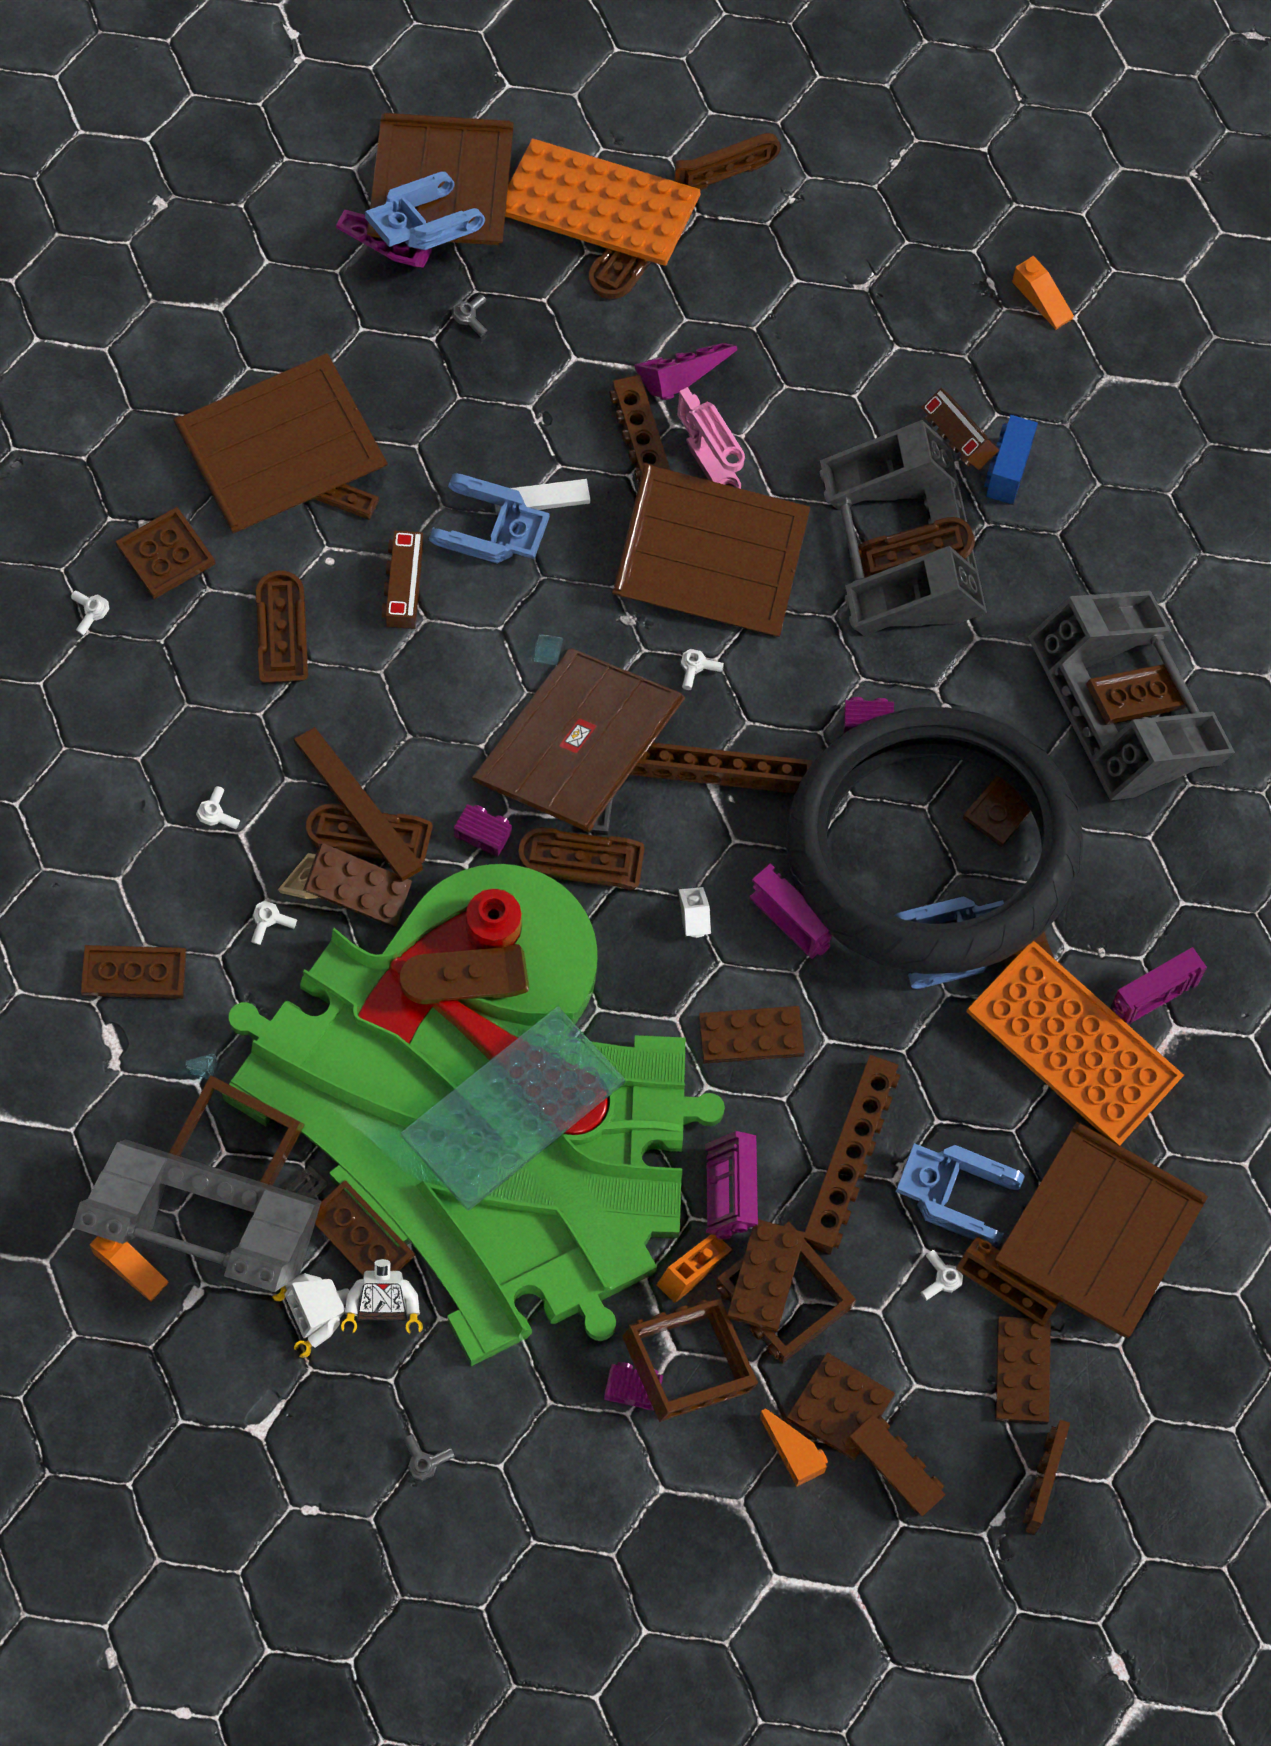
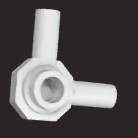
[71,591,109,635]
[681,649,724,690]
[196,786,240,829]
[251,901,297,945]
[920,1250,963,1301]

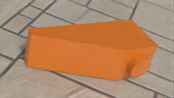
[1012,255,1074,330]
[657,1234,732,1303]
[90,1236,169,1301]
[760,1409,828,1487]

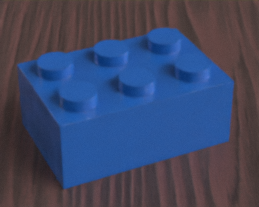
[984,415,1038,505]

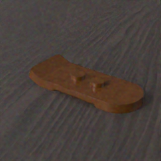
[674,133,781,190]
[589,248,651,299]
[858,517,975,578]
[256,570,308,683]
[306,804,433,864]
[519,827,645,890]
[400,944,529,1004]

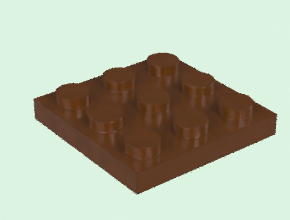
[115,507,216,599]
[787,1352,895,1461]

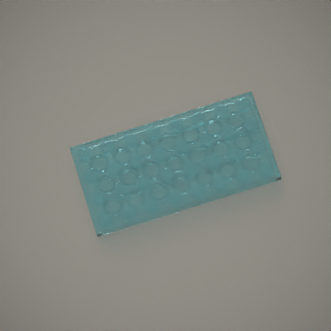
[401,1006,625,1211]

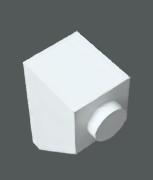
[679,887,711,938]

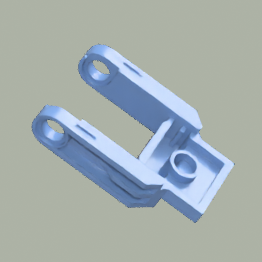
[365,172,485,250]
[429,473,550,564]
[894,896,1004,989]
[895,1143,1024,1247]

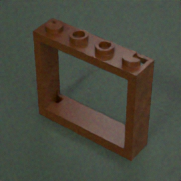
[169,1075,305,1186]
[716,1222,856,1364]
[622,1299,758,1422]

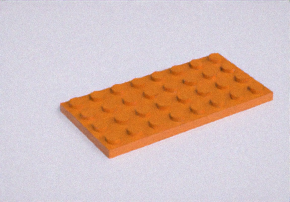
[505,138,701,266]
[966,941,1184,1146]

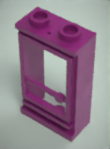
[749,864,832,959]
[1110,947,1207,1024]
[705,1131,758,1239]

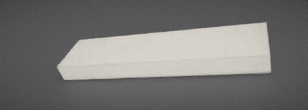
[494,479,590,515]

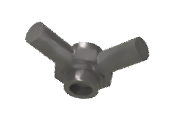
[452,294,488,337]
[404,1435,455,1481]

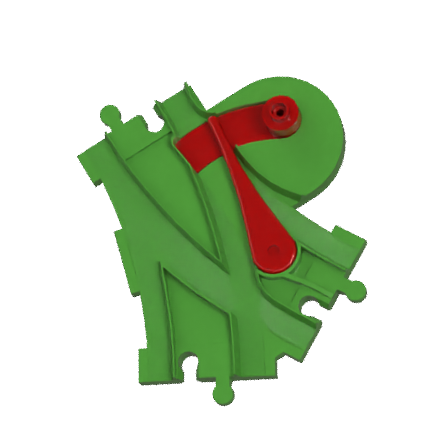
[222,864,725,1366]

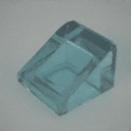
[534,634,563,665]
[185,1054,217,1079]

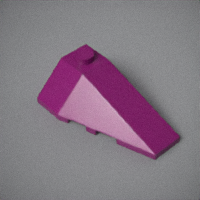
[336,209,432,268]
[634,343,737,400]

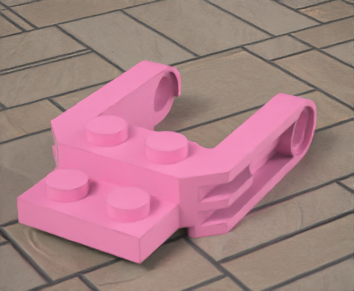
[677,387,745,489]

